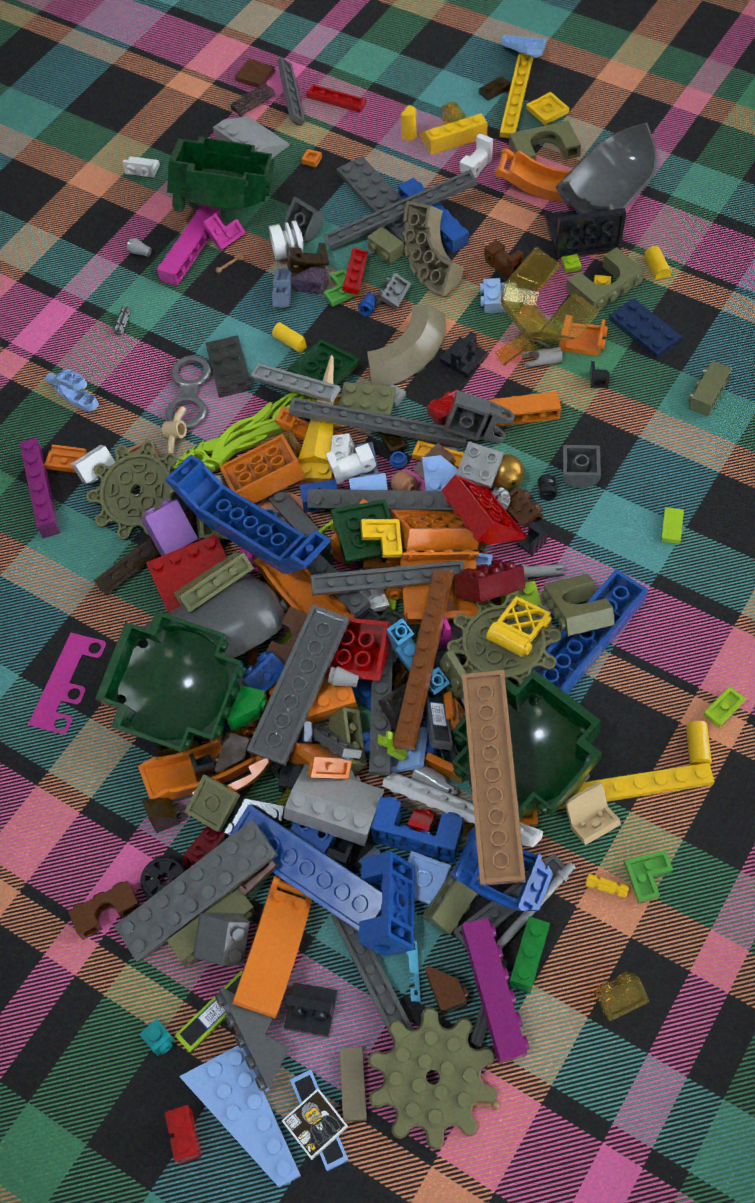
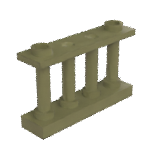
[173,551,254,612]

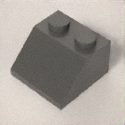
[193,913,250,966]

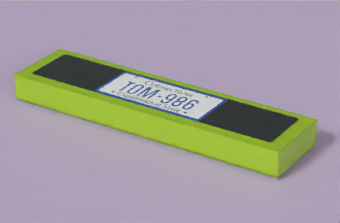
[175,970,243,1053]

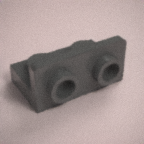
[376,273,411,310]

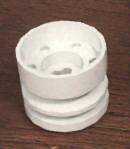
[268,220,304,260]

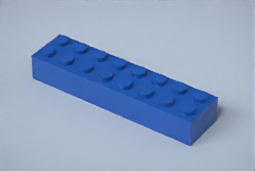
[531,569,648,695]

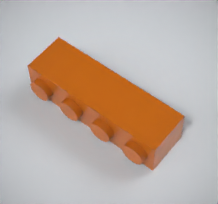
[489,391,561,427]

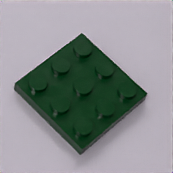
[288,339,360,385]
[330,499,392,564]

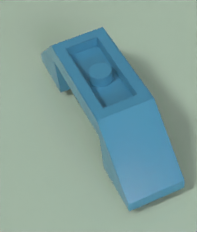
[386,618,450,695]

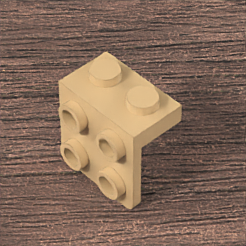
[565,782,621,845]

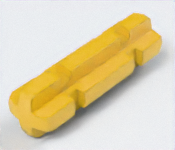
[586,874,629,898]

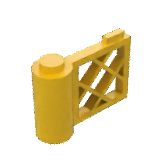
[486,596,552,657]

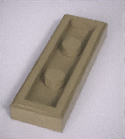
[339,1046,367,1122]

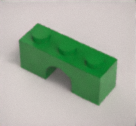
[509,916,550,994]

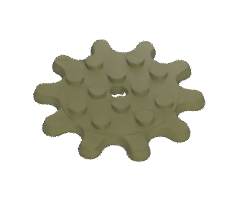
[86,441,177,539]
[447,593,561,685]
[368,1007,497,1150]

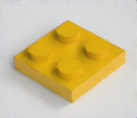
[526,92,569,125]

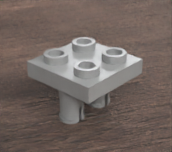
[456,442,504,488]

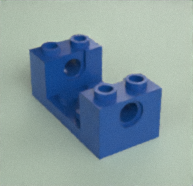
[371,796,463,864]
[358,851,415,956]

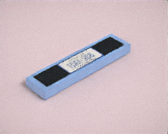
[290,1070,349,1171]

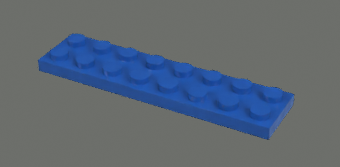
[228,804,382,931]

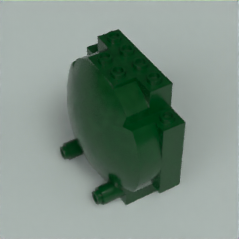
[167,136,275,212]
[95,610,245,753]
[452,670,602,821]

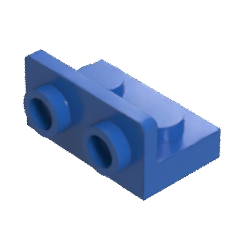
[242,650,285,692]

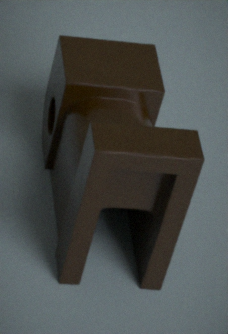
[286,243,329,275]

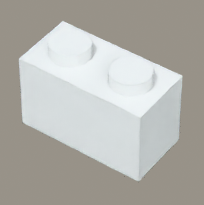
[71,445,115,484]

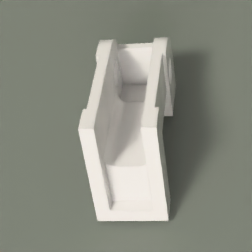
[460,133,493,178]
[326,443,376,484]

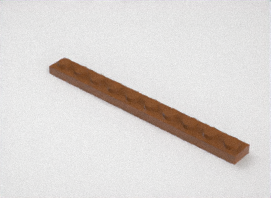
[393,570,454,750]

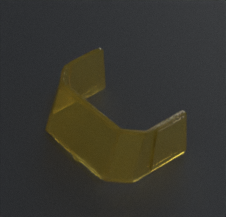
[501,247,599,342]

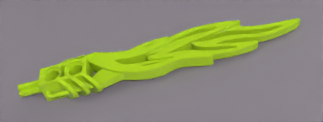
[170,392,312,474]

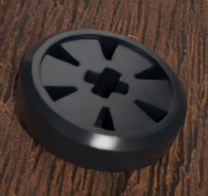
[140,856,186,899]

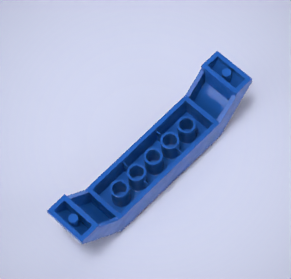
[165,455,331,574]

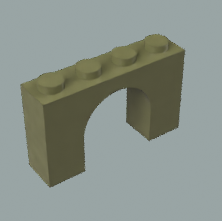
[509,120,581,161]
[566,247,644,314]
[542,573,615,636]

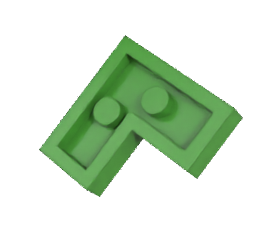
[324,269,361,307]
[624,850,673,904]

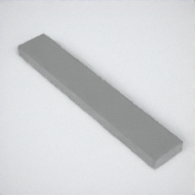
[250,363,341,403]

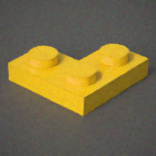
[360,519,403,558]

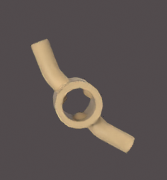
[162,406,187,454]

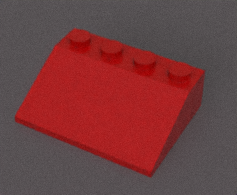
[441,474,527,544]
[146,534,226,612]
[326,618,391,681]

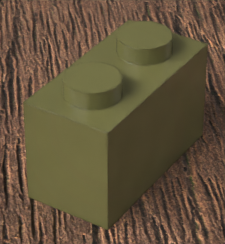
[367,227,405,265]

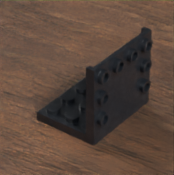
[545,208,626,258]

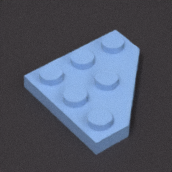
[501,35,547,58]
[422,455,458,491]

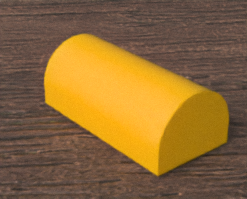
[401,105,417,141]
[644,246,672,280]
[272,322,307,353]
[686,721,712,765]

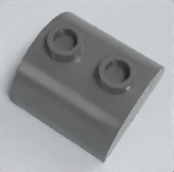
[282,197,324,241]
[563,445,601,488]

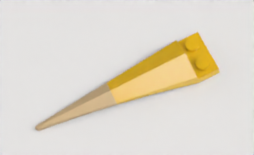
[298,355,334,482]

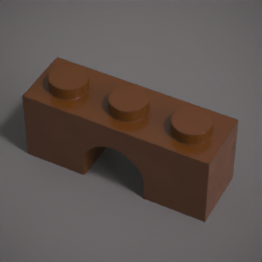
[266,606,308,665]
[68,881,140,940]

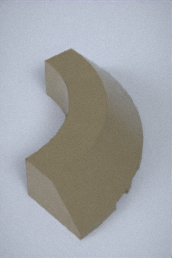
[403,201,464,296]
[367,304,446,386]

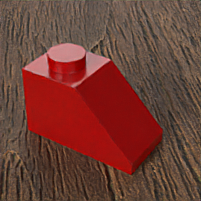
[408,808,436,833]

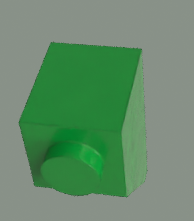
[227,686,269,731]

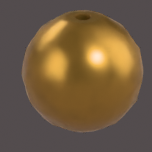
[492,454,525,491]

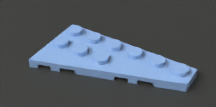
[179,1046,301,1188]

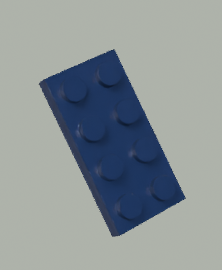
[609,298,682,359]

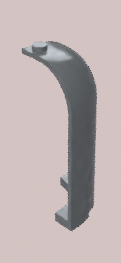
[556,122,657,214]
[142,577,288,658]

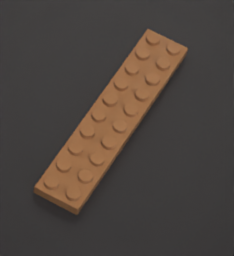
[462,670,526,886]

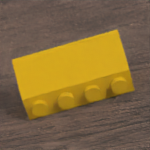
[419,113,488,155]

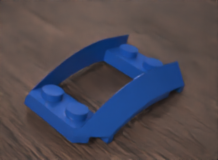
[451,826,553,911]

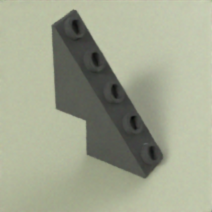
[215,987,289,1094]

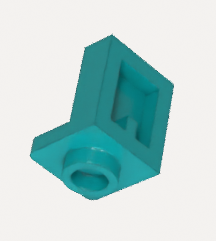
[139,1018,175,1056]

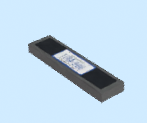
[425,688,453,750]

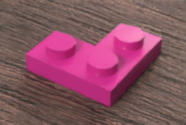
[202,213,246,250]

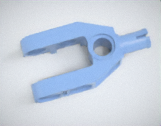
[46,369,99,412]

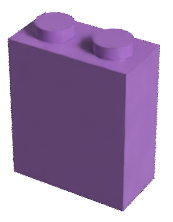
[140,498,198,556]

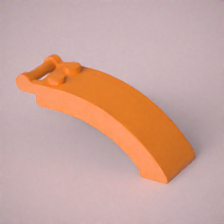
[495,148,570,202]
[254,558,354,618]
[138,723,264,800]
[232,875,312,1018]

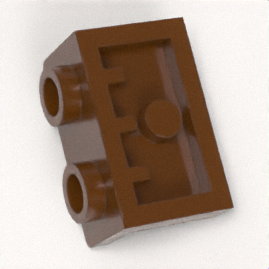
[507,486,544,528]

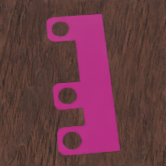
[28,633,106,734]

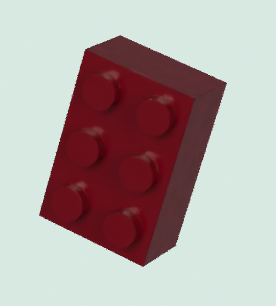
[454,560,526,602]

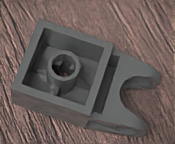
[444,390,515,443]

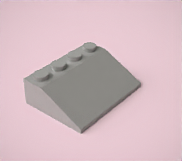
[213,116,289,158]
[284,763,384,846]

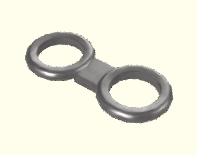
[165,355,211,429]

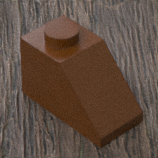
[425,966,469,1016]

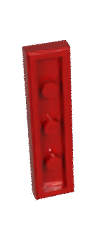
[306,84,366,113]
[342,247,368,295]

